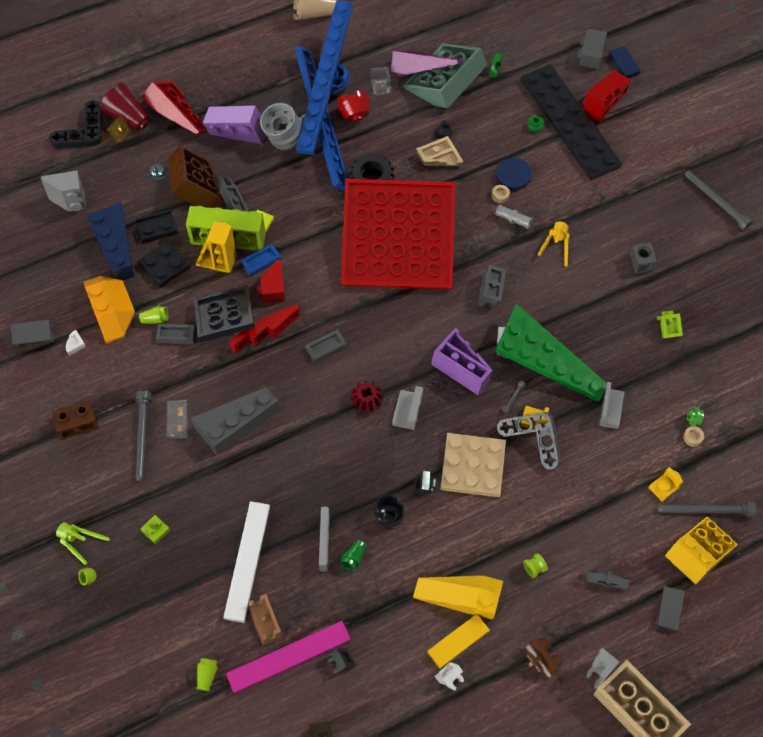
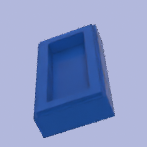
[240,244,282,277]

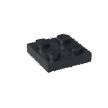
[138,240,190,288]

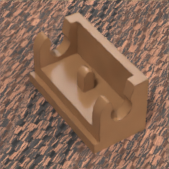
[248,594,282,646]

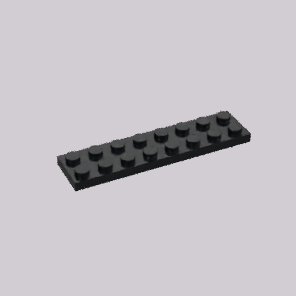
[521,64,622,181]

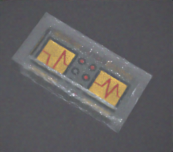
[167,400,188,439]

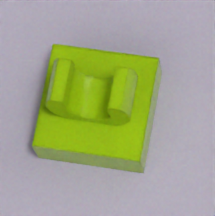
[141,515,170,545]

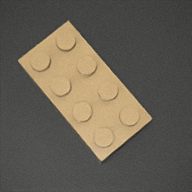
[593,660,691,737]

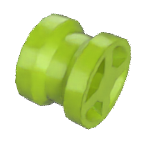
[523,553,548,579]

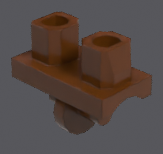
[524,637,563,680]

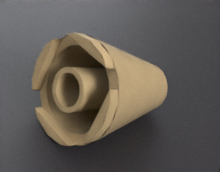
[293,0,337,20]

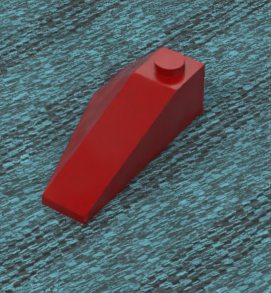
[142,80,207,134]

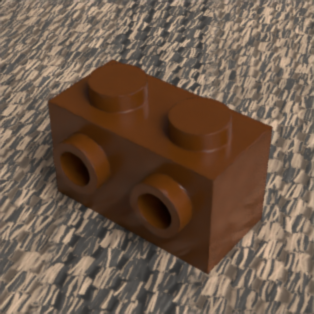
[52,400,99,440]

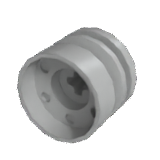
[260,103,302,150]

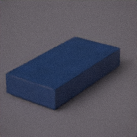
[609,46,641,78]

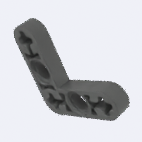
[497,412,561,470]

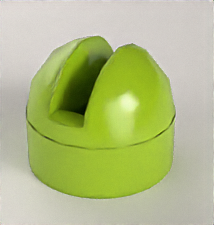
[79,568,97,586]

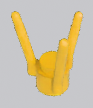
[538,222,570,267]

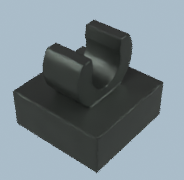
[414,470,438,497]
[327,648,356,673]

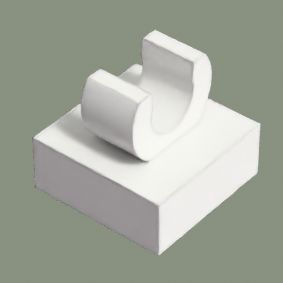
[435,662,464,690]

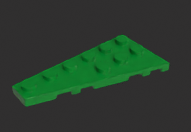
[495,303,607,402]

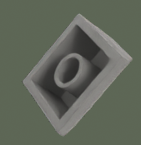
[41,171,87,212]

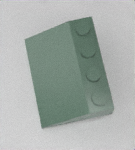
[403,43,487,108]

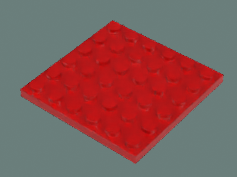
[341,179,455,290]

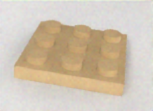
[441,433,506,497]

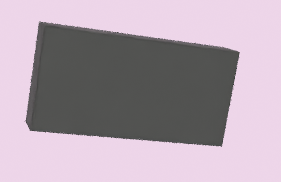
[156,323,196,344]
[305,329,347,363]
[656,586,685,632]

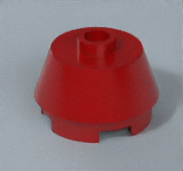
[337,90,370,122]

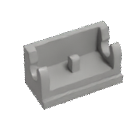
[587,648,619,688]

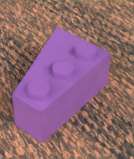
[431,328,492,395]

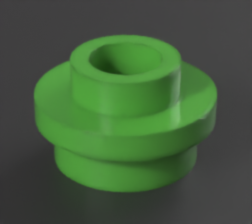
[687,407,704,426]

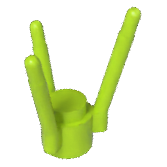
[56,522,110,565]

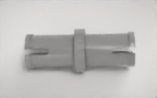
[495,205,533,229]

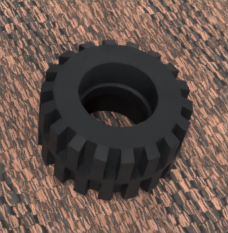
[349,153,394,180]

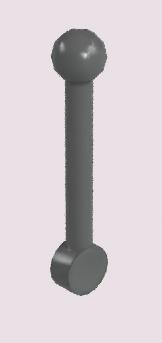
[502,381,526,414]

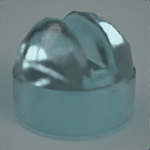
[150,164,165,180]

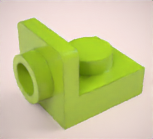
[657,311,683,339]

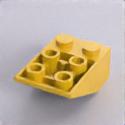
[665,517,738,585]

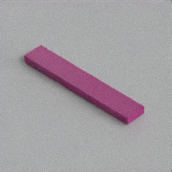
[226,621,351,694]

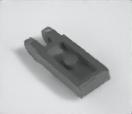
[214,176,249,212]

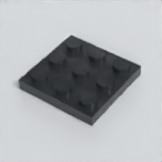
[194,285,255,342]

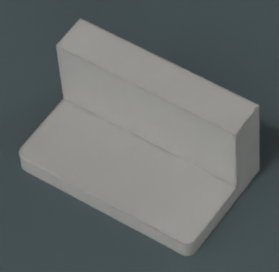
[599,382,624,429]
[392,386,423,430]

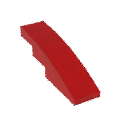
[229,305,301,354]

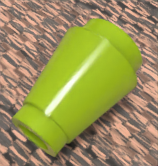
[139,305,169,324]
[197,658,218,691]

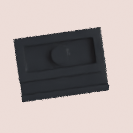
[136,209,178,244]

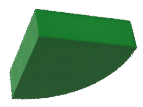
[490,53,502,78]

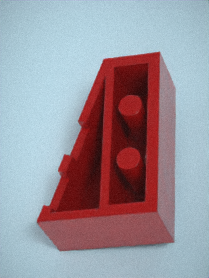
[583,70,631,124]

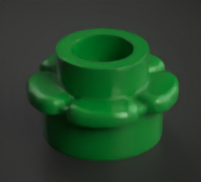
[527,116,544,132]

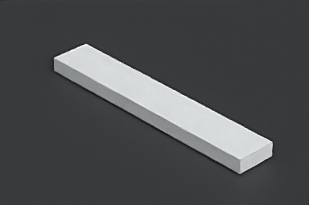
[223,502,270,623]

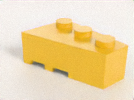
[196,222,237,273]

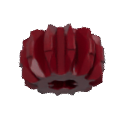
[350,380,383,413]

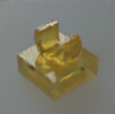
[107,117,131,143]

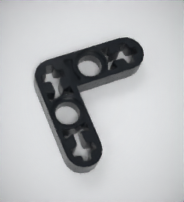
[49,100,102,149]

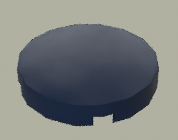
[496,158,532,191]

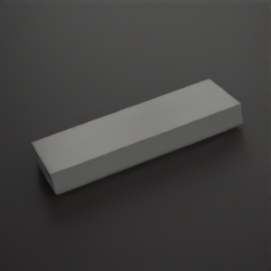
[319,507,330,572]

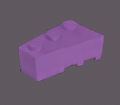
[203,106,266,145]

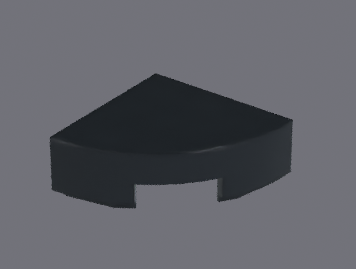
[435,120,452,140]

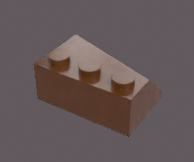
[168,145,226,208]

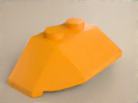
[83,276,135,344]

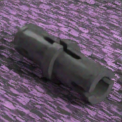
[586,569,630,590]

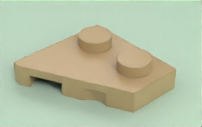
[416,136,463,166]

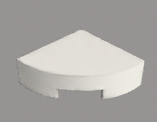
[66,330,86,356]

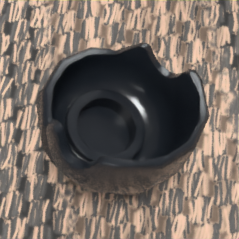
[374,494,404,528]

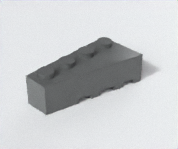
[191,387,280,455]

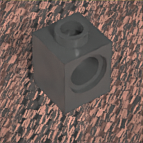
[630,243,657,274]

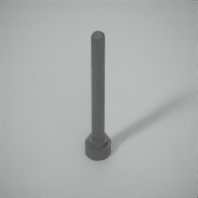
[685,171,754,231]
[136,391,152,482]
[657,501,756,518]

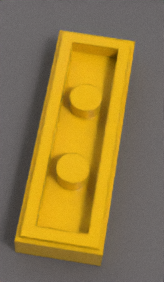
[427,614,490,669]

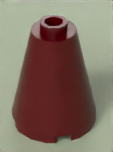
[100,83,149,130]

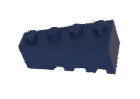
[87,202,134,281]

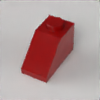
[257,260,285,303]

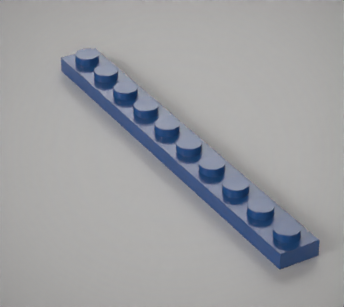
[296,1,354,155]
[295,46,348,191]

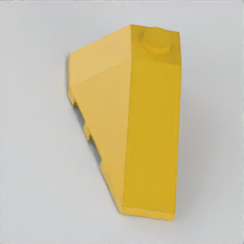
[413,575,503,621]

